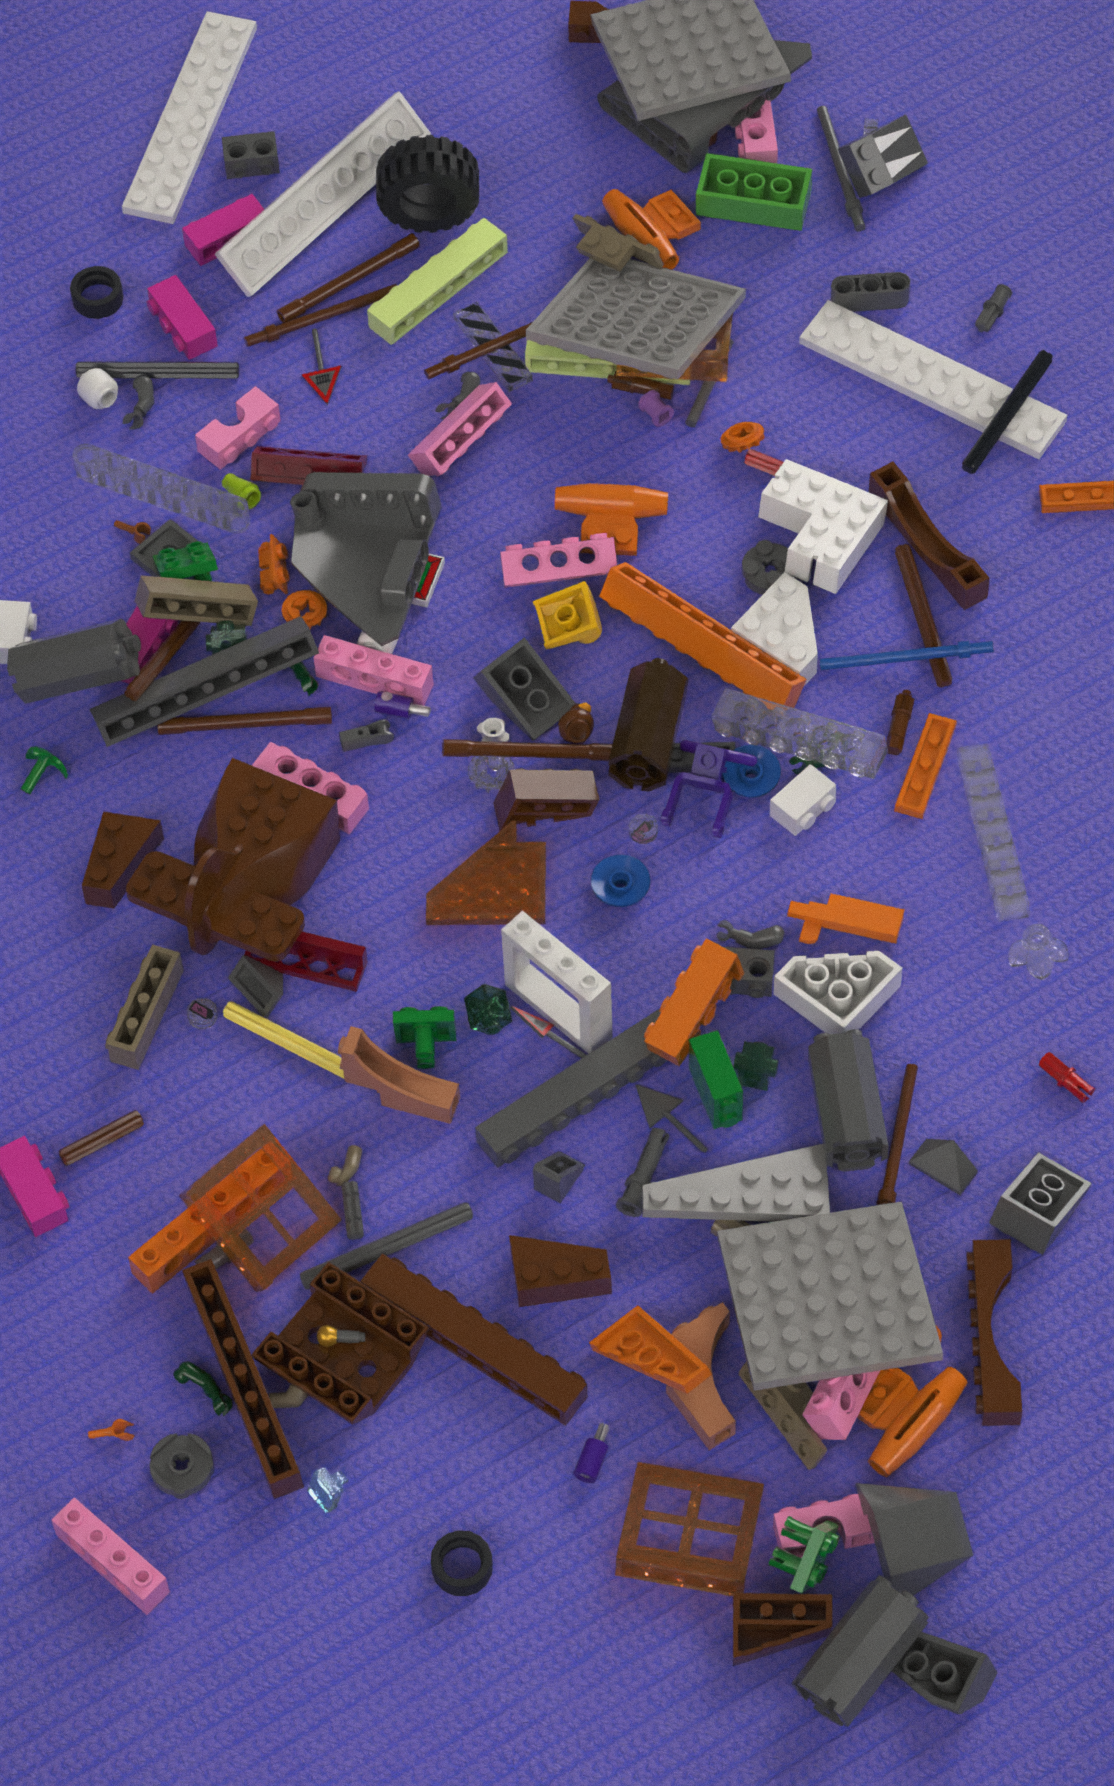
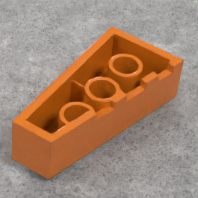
[644,938,744,1067]

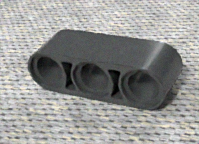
[830,272,910,312]

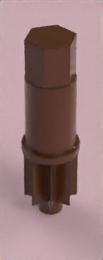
[607,371,675,400]
[885,690,915,755]

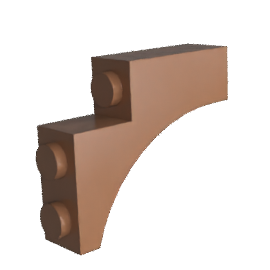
[338,1026,460,1124]
[666,1302,736,1450]

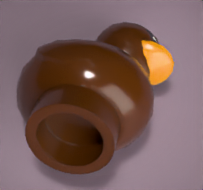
[558,703,594,744]

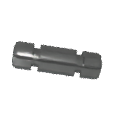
[341,1181,364,1240]

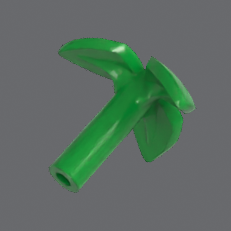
[20,746,68,795]

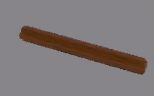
[124,620,200,701]

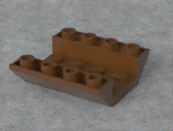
[251,1261,429,1425]

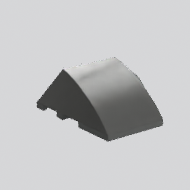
[856,1483,973,1596]

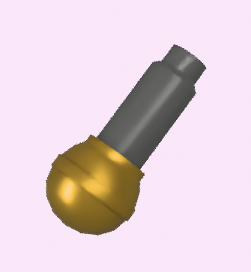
[316,1325,365,1347]

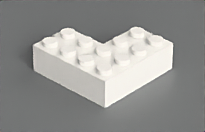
[758,459,888,594]

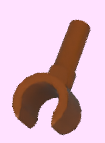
[114,520,151,544]

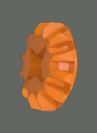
[720,422,765,453]
[282,590,327,629]

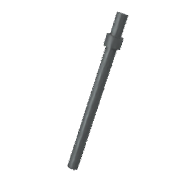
[817,106,865,232]

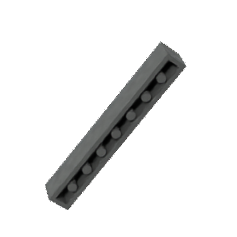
[90,616,319,747]
[475,1008,667,1168]

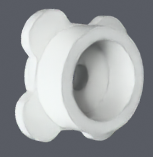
[477,718,509,742]

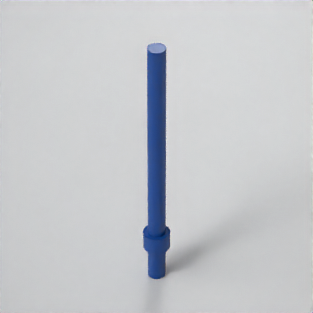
[820,640,994,670]

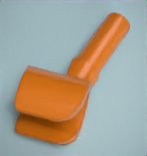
[88,1419,134,1441]

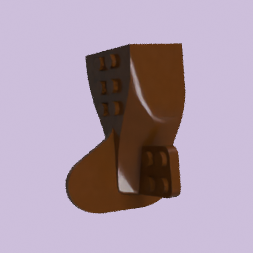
[126,758,340,962]

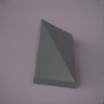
[228,955,283,1018]
[909,1139,978,1196]

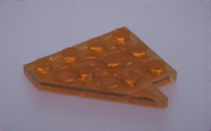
[426,821,546,925]

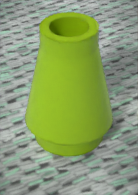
[222,473,261,509]

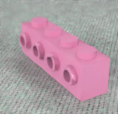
[408,382,512,477]

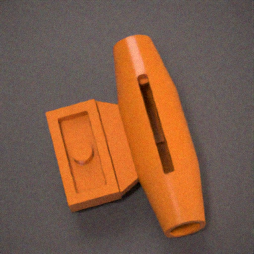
[602,189,701,270]
[555,483,668,556]
[857,1367,968,1477]

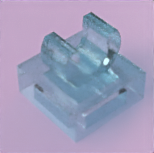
[307,1467,348,1514]

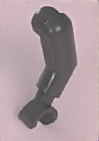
[435,372,480,420]
[123,376,154,430]
[717,920,785,949]

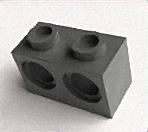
[222,131,280,179]
[724,947,775,998]

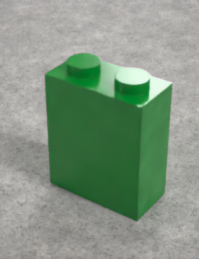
[689,1030,743,1129]

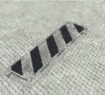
[453,301,533,392]

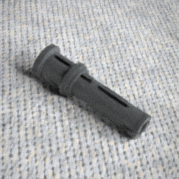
[616,1128,670,1217]

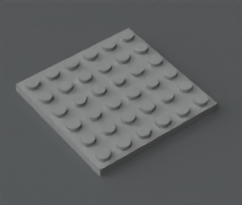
[591,0,791,121]
[526,258,746,379]
[717,1201,943,1391]

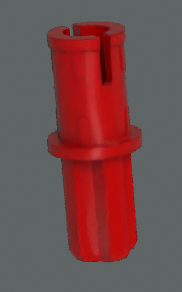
[1039,1052,1095,1103]

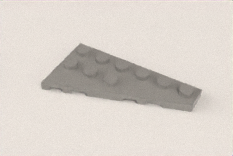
[642,1144,830,1222]

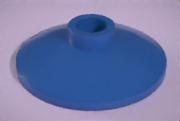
[722,745,781,798]
[591,855,650,907]

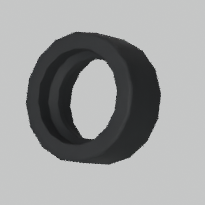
[70,266,124,319]
[431,1530,493,1596]

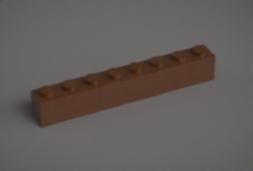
[360,1253,588,1426]
[182,1259,304,1499]

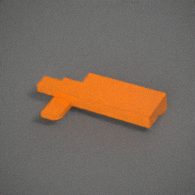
[787,893,905,944]

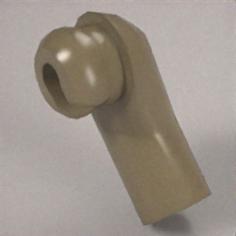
[328,1145,362,1186]
[269,1384,308,1409]

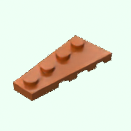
[589,1305,712,1394]

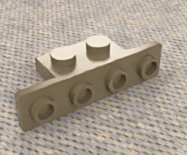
[572,214,664,272]
[739,1361,827,1470]

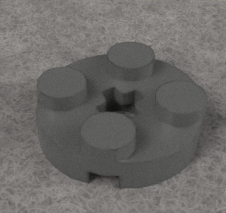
[742,540,797,595]
[149,1433,214,1499]

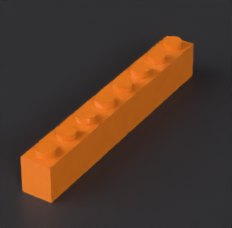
[599,562,807,715]

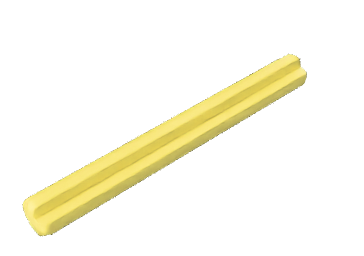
[223,1001,344,1079]

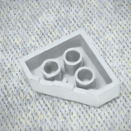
[731,572,818,686]
[774,951,902,1034]

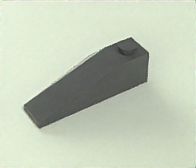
[892,1632,998,1715]

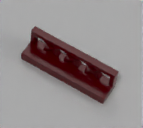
[250,446,367,485]
[244,931,368,992]

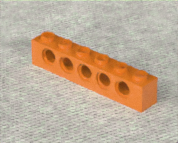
[128,1142,292,1294]

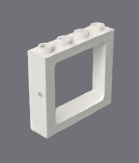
[501,911,613,1054]

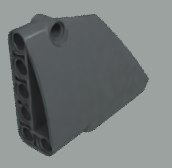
[597,40,812,173]
[290,472,441,646]

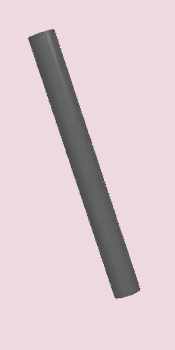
[685,337,734,427]

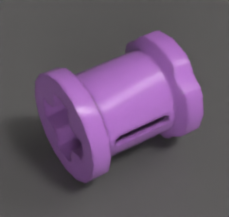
[638,390,674,427]

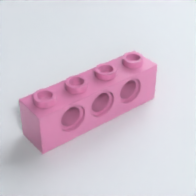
[735,97,778,163]
[500,533,617,588]
[313,635,434,706]
[252,742,369,835]
[802,1371,880,1440]
[51,1497,170,1615]

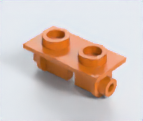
[258,534,290,595]

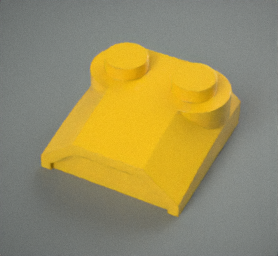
[533,581,602,650]

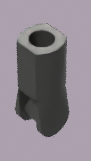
[339,719,394,752]

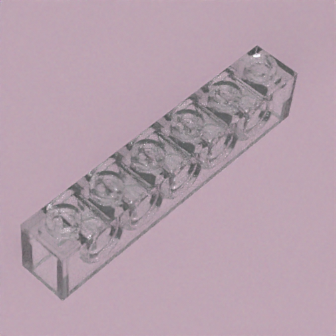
[711,688,888,779]

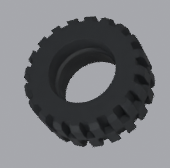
[376,135,480,233]

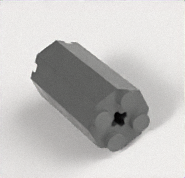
[7,619,141,704]
[808,1029,889,1172]
[791,1575,929,1727]

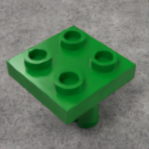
[152,541,218,581]
[393,1006,457,1069]
[769,1516,840,1593]

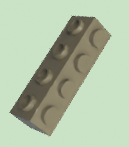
[134,575,258,626]
[105,944,184,1070]

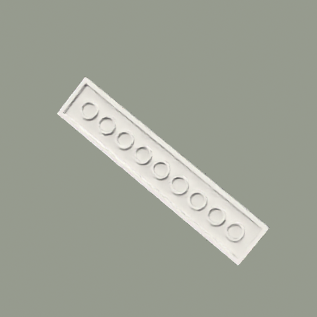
[122,11,257,224]
[215,91,431,297]
[799,300,1067,459]

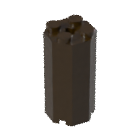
[608,658,688,792]

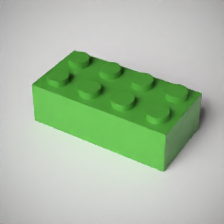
[696,153,812,231]

